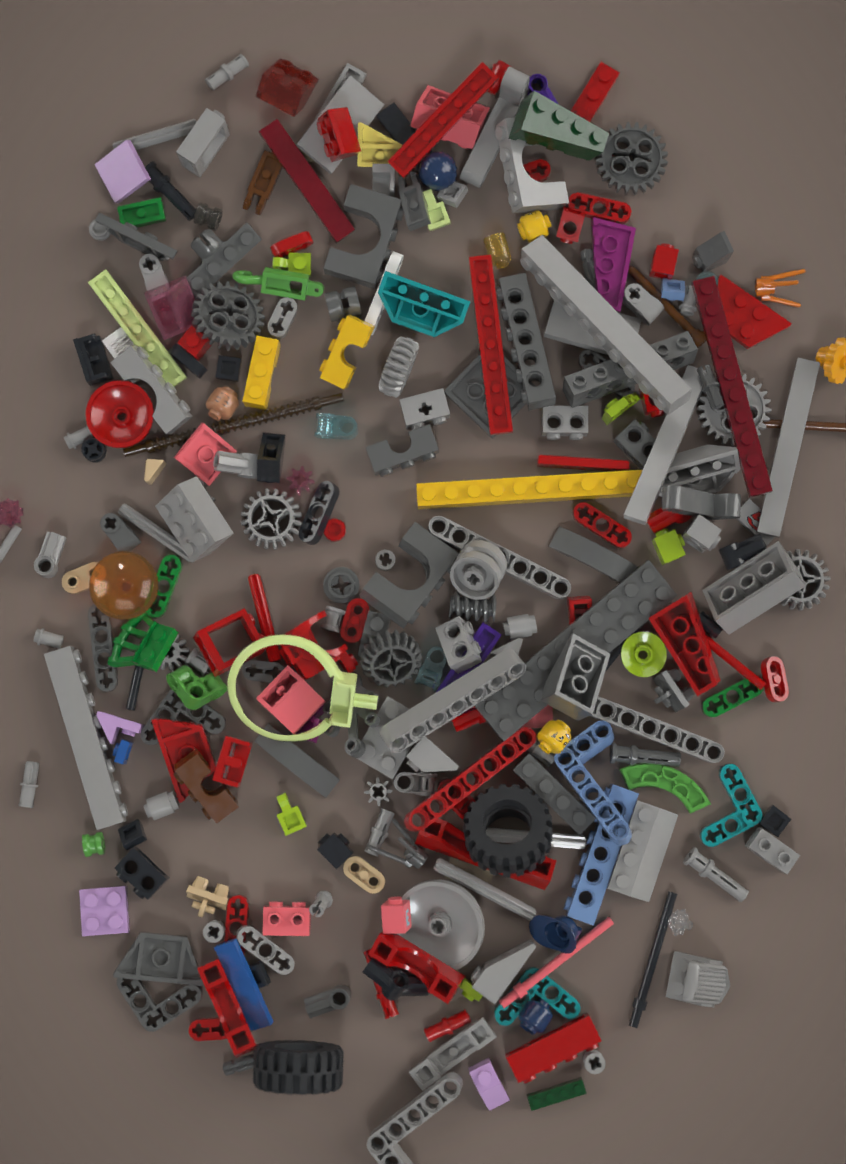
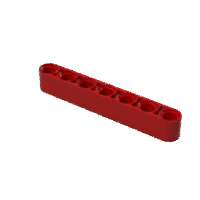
[404,727,536,832]

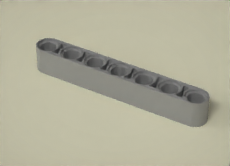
[428,516,571,600]
[380,649,526,753]
[590,696,725,763]

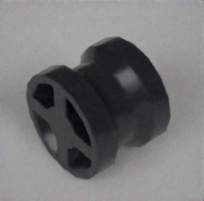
[81,438,107,463]

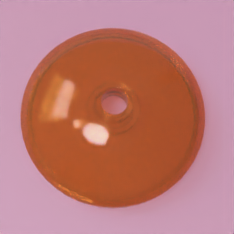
[89,551,158,620]

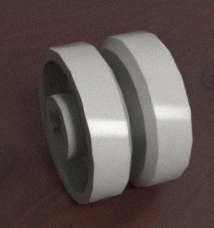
[450,540,507,600]

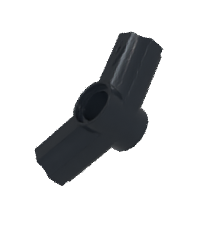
[362,958,429,1001]

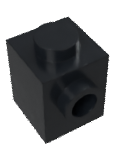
[317,832,353,870]

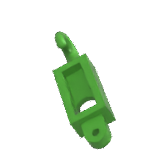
[233,267,324,300]

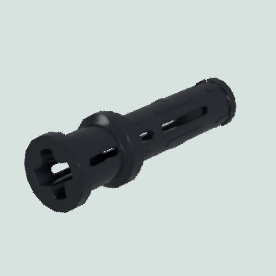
[145,161,199,221]

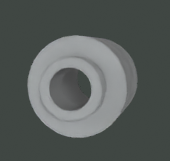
[503,614,537,640]
[144,791,180,820]

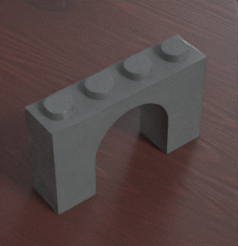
[323,184,404,289]
[359,522,459,629]

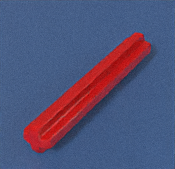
[248,574,281,662]

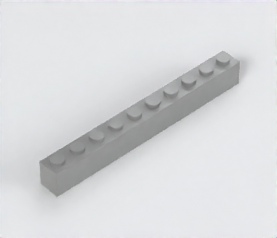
[520,235,692,415]

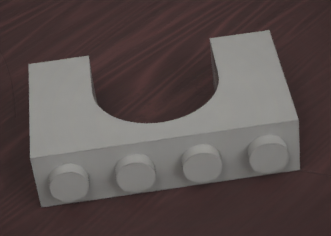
[495,118,569,213]

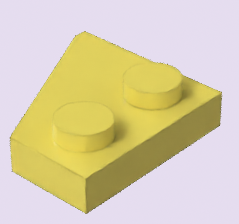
[357,122,402,167]

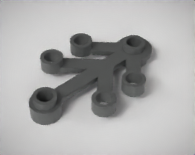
[323,672,380,758]

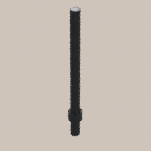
[629,891,677,1028]

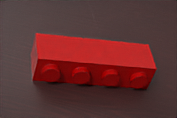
[505,1012,602,1084]

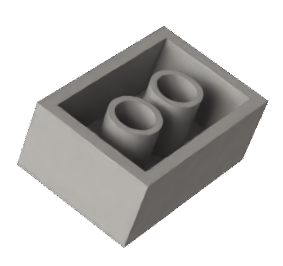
[155,476,234,563]
[357,696,413,779]

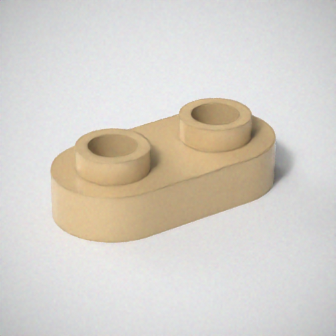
[62,562,107,594]
[343,856,385,894]

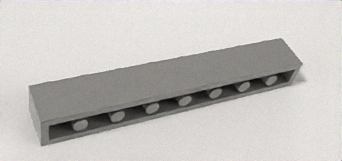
[44,646,128,830]

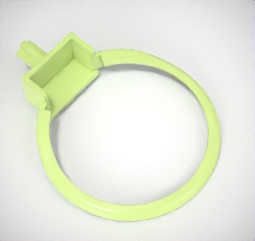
[228,634,378,741]

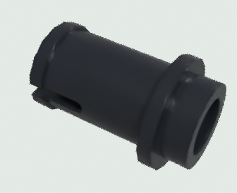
[699,611,723,639]

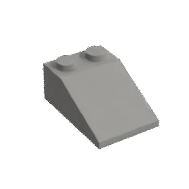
[470,939,536,1004]

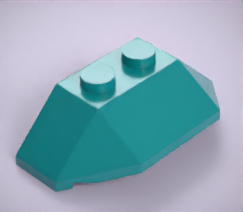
[378,271,470,337]

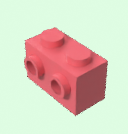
[263,901,311,936]

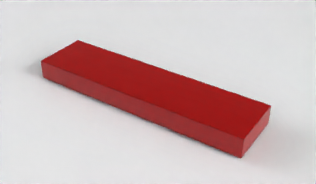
[537,455,630,472]

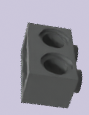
[613,420,657,470]

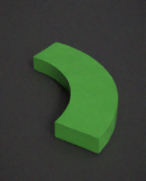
[619,763,711,813]

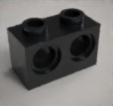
[114,846,170,900]

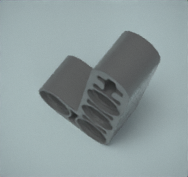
[662,485,741,520]

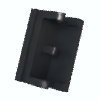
[73,334,114,386]

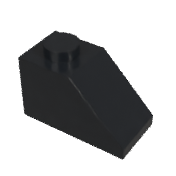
[257,433,285,483]

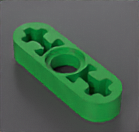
[144,555,183,618]
[701,678,764,717]

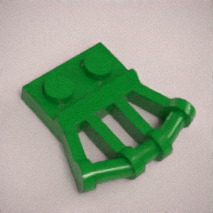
[107,607,179,672]

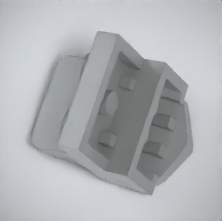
[666,951,730,1008]

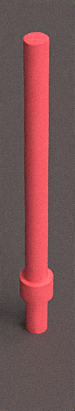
[499,917,614,1008]

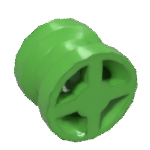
[82,832,105,857]

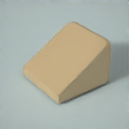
[144,459,166,485]

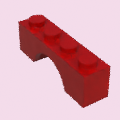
[368,931,465,1004]
[197,959,257,1058]

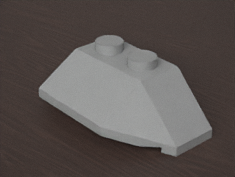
[659,445,741,497]

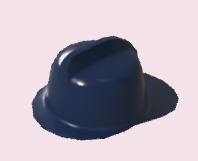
[529,915,582,954]

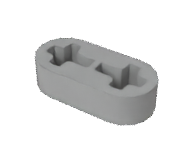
[267,297,298,339]

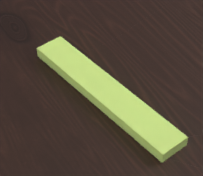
[88,269,187,387]

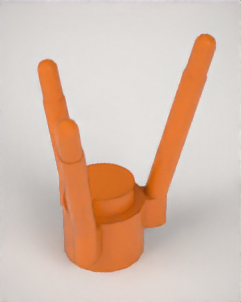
[755,269,806,307]

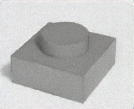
[437,182,468,208]

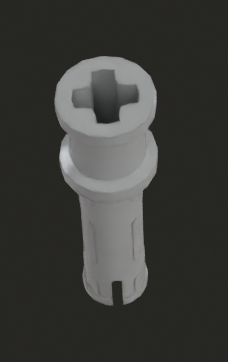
[683,847,749,902]

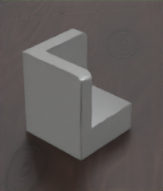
[372,164,395,197]

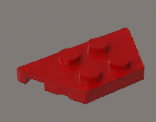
[717,274,792,349]
[151,718,216,803]

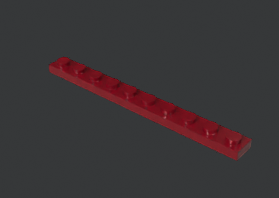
[691,276,773,498]

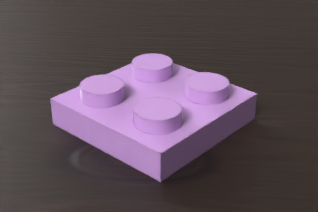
[79,886,130,936]

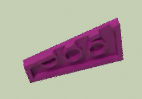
[591,217,636,313]

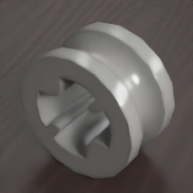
[375,549,395,571]

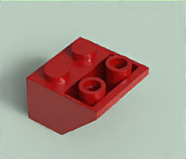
[317,107,361,162]

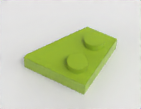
[601,392,641,425]

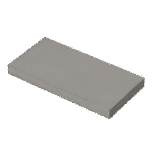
[296,75,384,174]
[544,300,642,355]

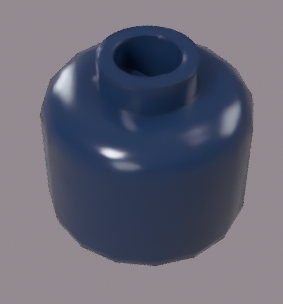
[518,998,553,1035]

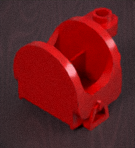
[279,610,358,680]

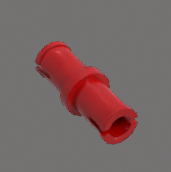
[424,1009,472,1043]

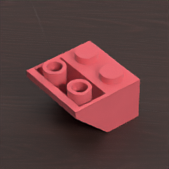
[256,665,326,735]

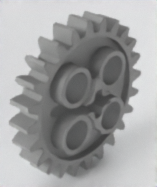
[697,374,772,446]

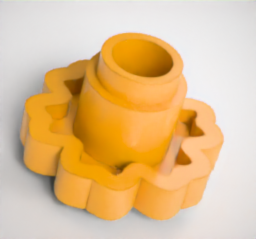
[816,337,846,384]

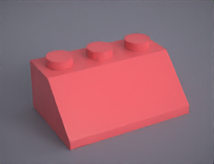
[410,85,490,150]

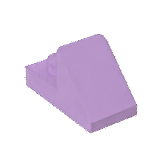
[96,711,145,744]

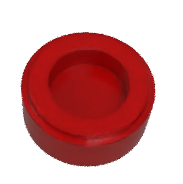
[323,518,346,542]

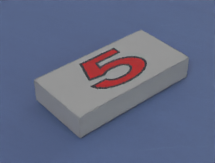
[737,499,782,546]

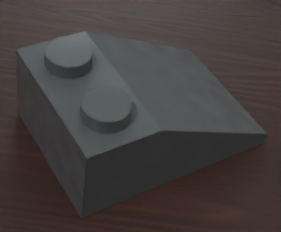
[540,634,610,721]

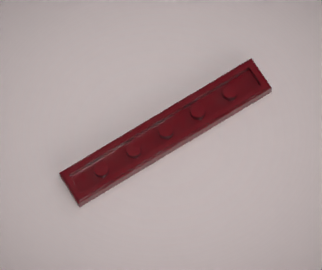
[259,119,355,243]

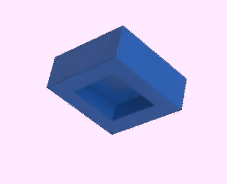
[113,740,134,764]

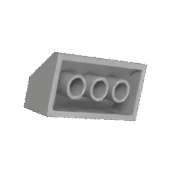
[702,541,806,634]
[607,800,678,902]

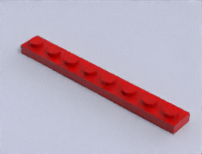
[468,255,513,436]

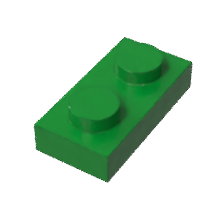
[117,197,166,227]

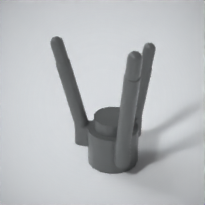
[368,819,428,868]

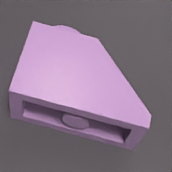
[469,1058,510,1111]

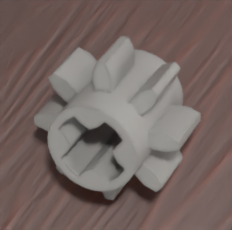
[364,777,393,806]

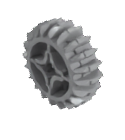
[378,336,419,398]
[241,488,302,549]
[781,549,831,611]

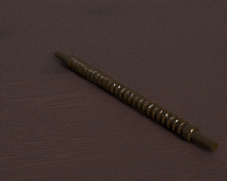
[123,393,344,457]

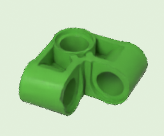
[166,665,228,710]

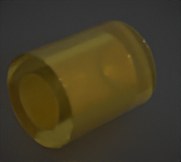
[483,233,512,269]

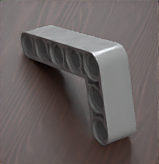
[460,66,530,188]
[367,1072,463,1164]

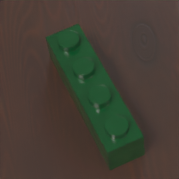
[526,1077,587,1111]

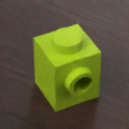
[652,528,686,565]

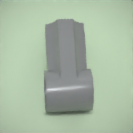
[213,451,258,479]
[34,531,67,578]

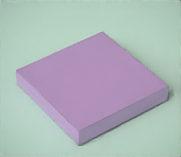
[95,140,151,203]

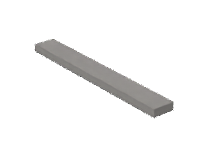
[756,357,820,538]
[624,365,707,525]

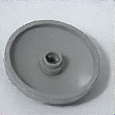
[398,879,485,970]

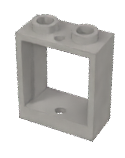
[176,108,230,177]

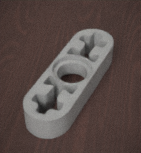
[236,925,295,975]

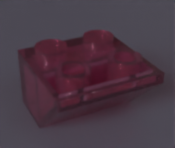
[144,276,195,340]

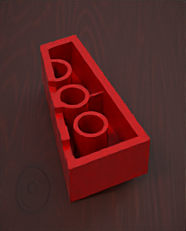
[648,592,721,697]

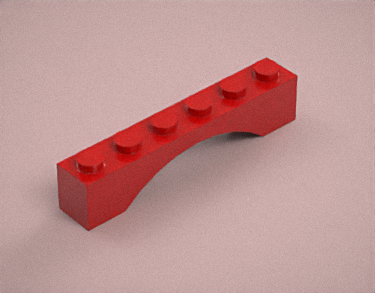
[415,818,557,890]

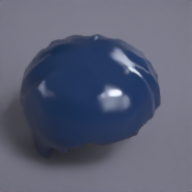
[418,151,458,191]

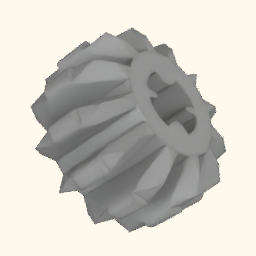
[160,634,190,671]

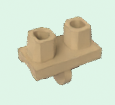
[186,876,229,918]

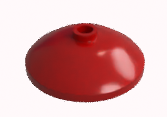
[85,380,154,448]

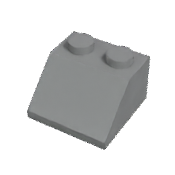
[406,736,459,772]

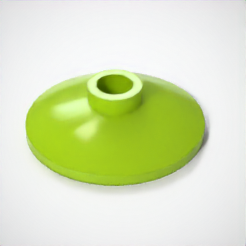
[621,632,667,677]

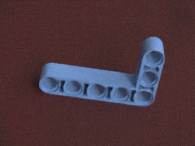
[554,720,632,845]

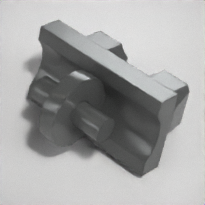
[652,668,694,713]

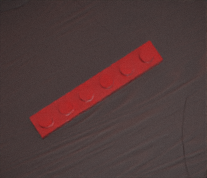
[387,62,499,178]

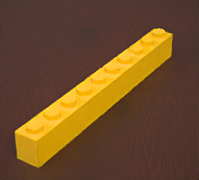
[416,470,643,510]

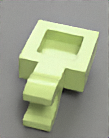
[423,189,451,231]

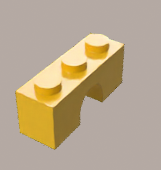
[319,315,375,389]
[242,336,281,411]

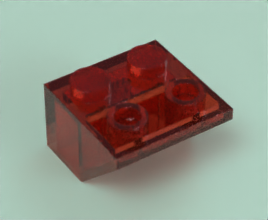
[255,58,319,117]

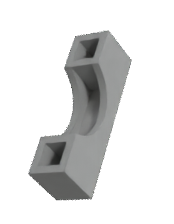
[111,345,193,434]

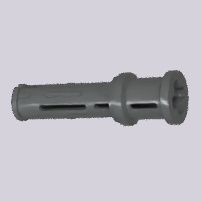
[610,743,681,767]

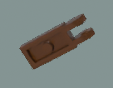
[243,150,283,215]

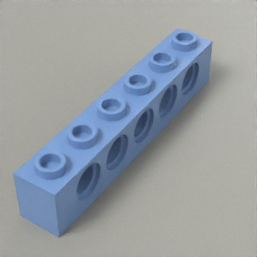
[564,784,639,926]

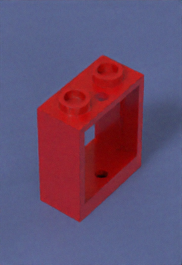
[193,608,267,677]

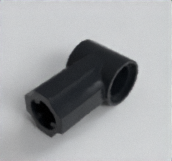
[719,534,767,571]

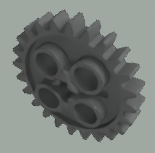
[595,122,668,195]
[191,281,265,350]

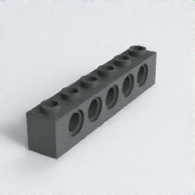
[496,273,556,410]
[562,331,698,408]

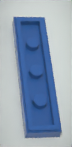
[214,938,274,1031]

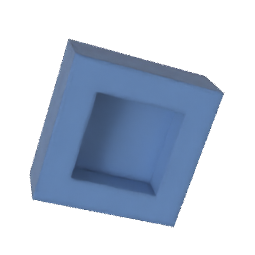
[661,278,685,301]

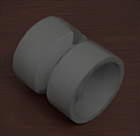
[324,286,362,322]

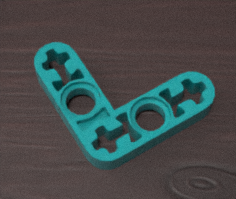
[700,764,762,847]
[494,967,581,1026]

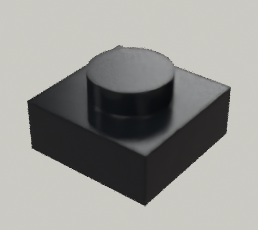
[216,355,242,382]
[759,805,791,837]
[118,819,147,850]
[249,961,271,988]

